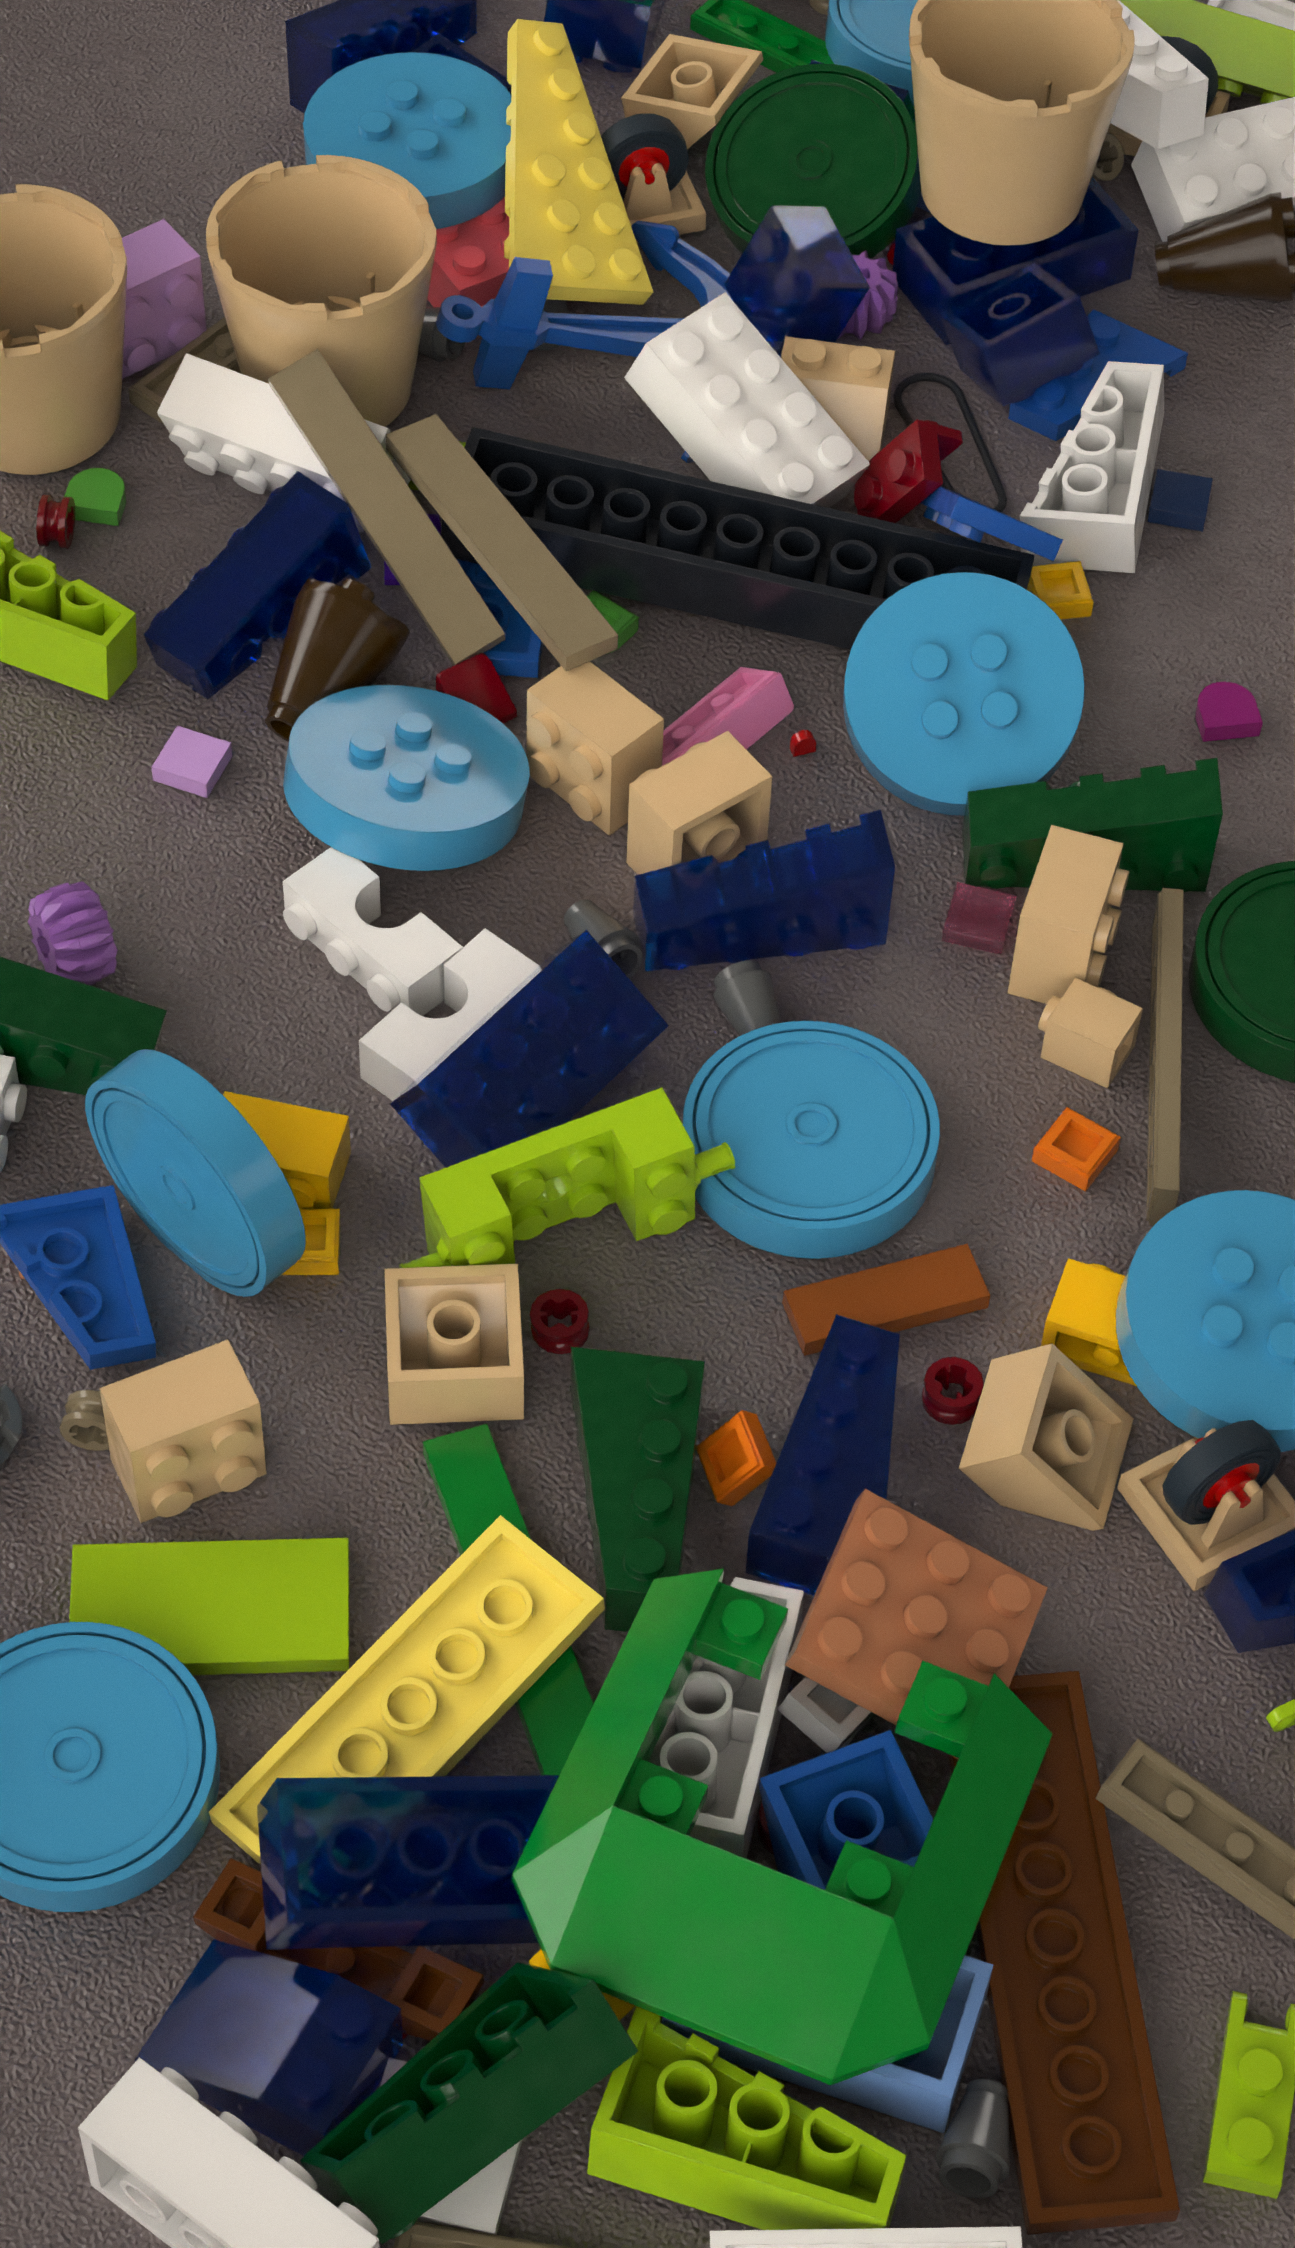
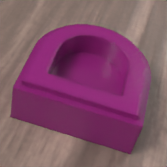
[1195,682,1263,742]

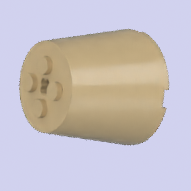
[909,0,1135,245]
[206,155,437,427]
[0,184,127,475]

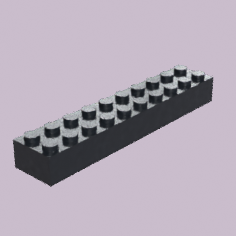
[441,427,1035,650]

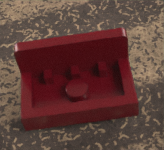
[854,419,963,523]

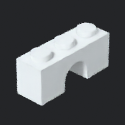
[283,847,463,1016]
[359,928,543,1118]

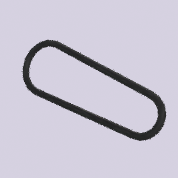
[893,373,1007,512]

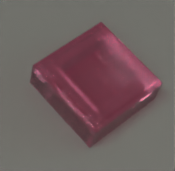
[942,882,1016,955]

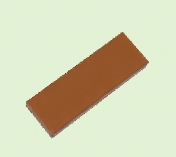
[782,1244,990,1356]

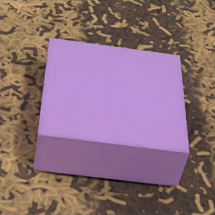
[152,725,232,798]

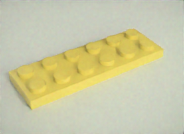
[208,1515,605,1910]

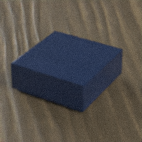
[1147,469,1213,532]

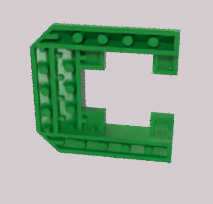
[512,1568,1053,2086]

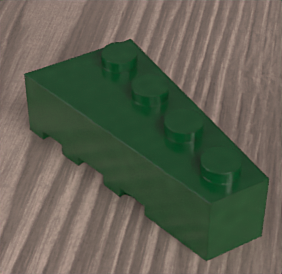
[962,758,1223,892]
[0,957,167,1095]
[570,1347,705,1632]
[299,1962,639,2245]

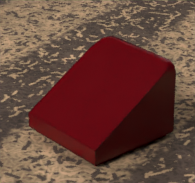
[436,653,517,723]

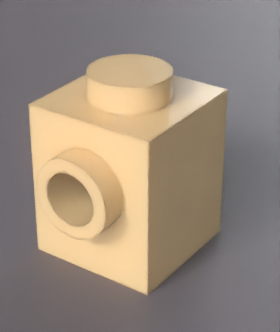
[1038,977,1143,1089]

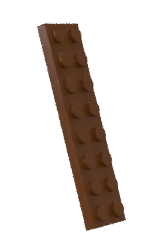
[948,1671,1180,2235]

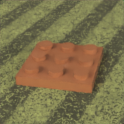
[785,1489,1048,1759]

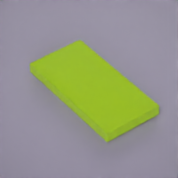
[69,1538,349,1675]

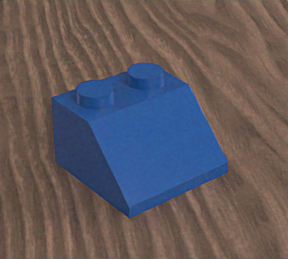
[758,1730,933,1890]

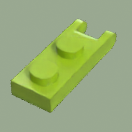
[1203,1991,1295,2199]

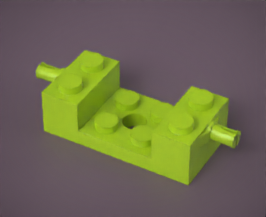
[399,1087,735,1268]

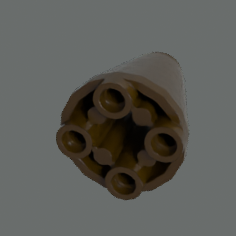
[1155,192,1295,302]
[265,579,410,742]

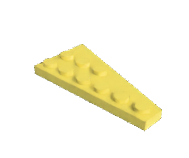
[504,19,653,305]

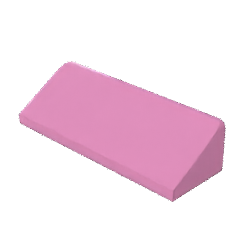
[662,667,794,766]

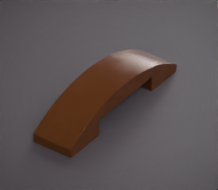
[193,1858,485,2040]

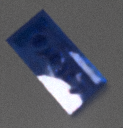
[892,177,1139,345]
[389,930,669,1168]
[257,1775,560,1949]

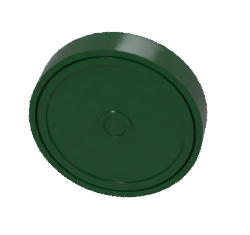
[705,63,921,277]
[1189,861,1295,1083]

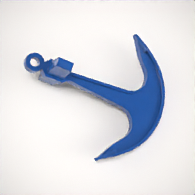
[436,220,775,463]

